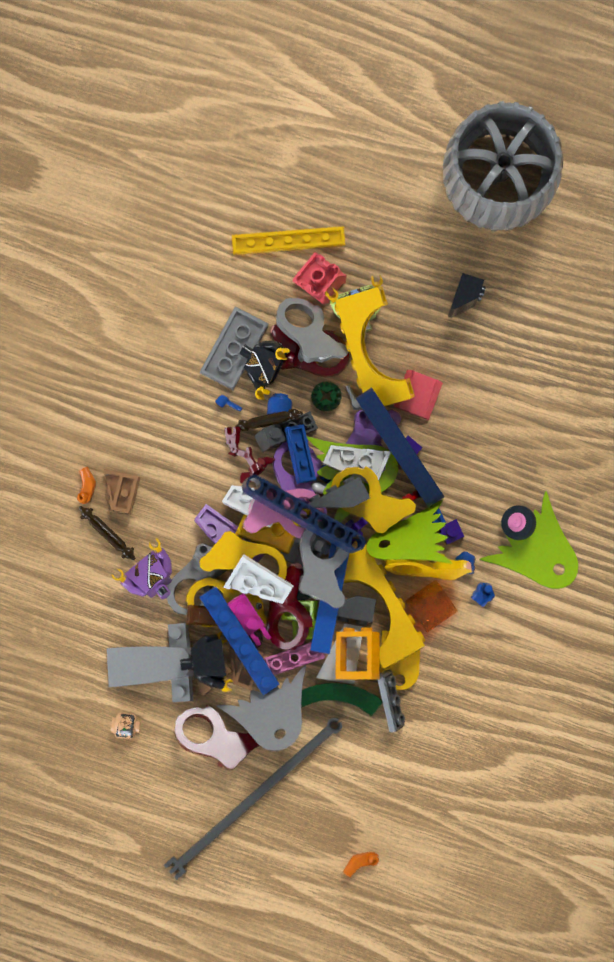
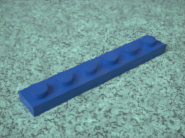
[199,586,279,695]

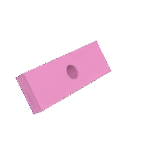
[264,642,325,675]

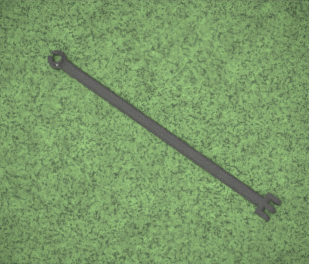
[164,718,342,880]

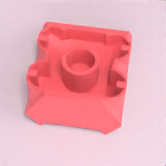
[293,252,347,305]
[393,370,443,420]

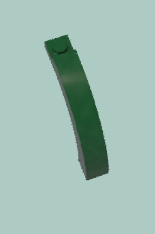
[274,683,383,735]

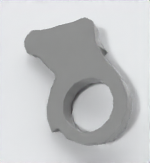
[276,298,349,363]
[299,521,348,608]
[167,543,229,616]

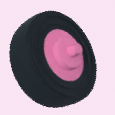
[501,505,536,540]

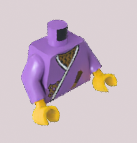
[111,538,172,600]

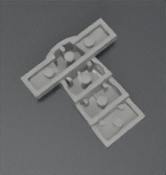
[107,623,193,702]

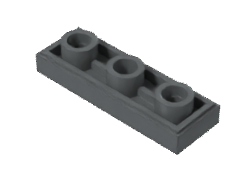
[378,670,405,732]

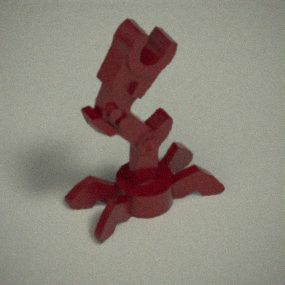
[224,427,275,484]

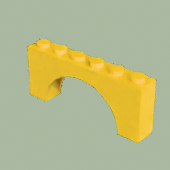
[335,286,415,406]
[344,545,426,670]

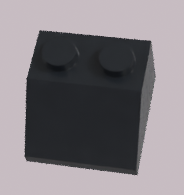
[448,273,486,318]

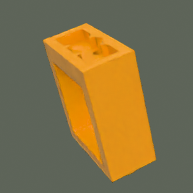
[336,628,380,680]

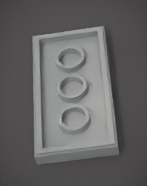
[200,306,269,390]

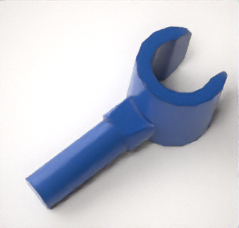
[215,395,242,412]

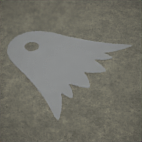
[217,665,306,751]

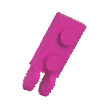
[227,593,271,647]

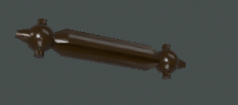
[235,409,303,431]
[79,506,136,560]

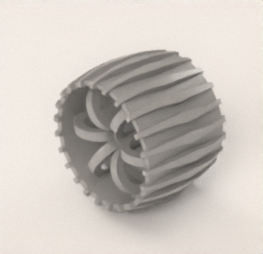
[443,101,563,231]

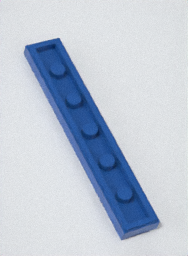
[310,540,352,654]

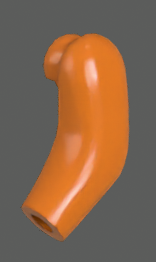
[77,467,96,504]
[343,851,379,877]

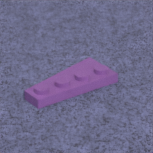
[194,504,265,563]

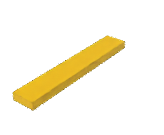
[232,226,345,255]

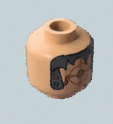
[111,713,140,739]

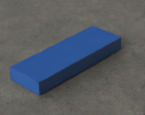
[284,424,316,484]

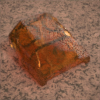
[405,580,458,633]

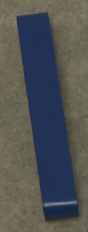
[356,387,444,507]
[242,475,366,553]

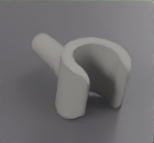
[346,385,362,410]

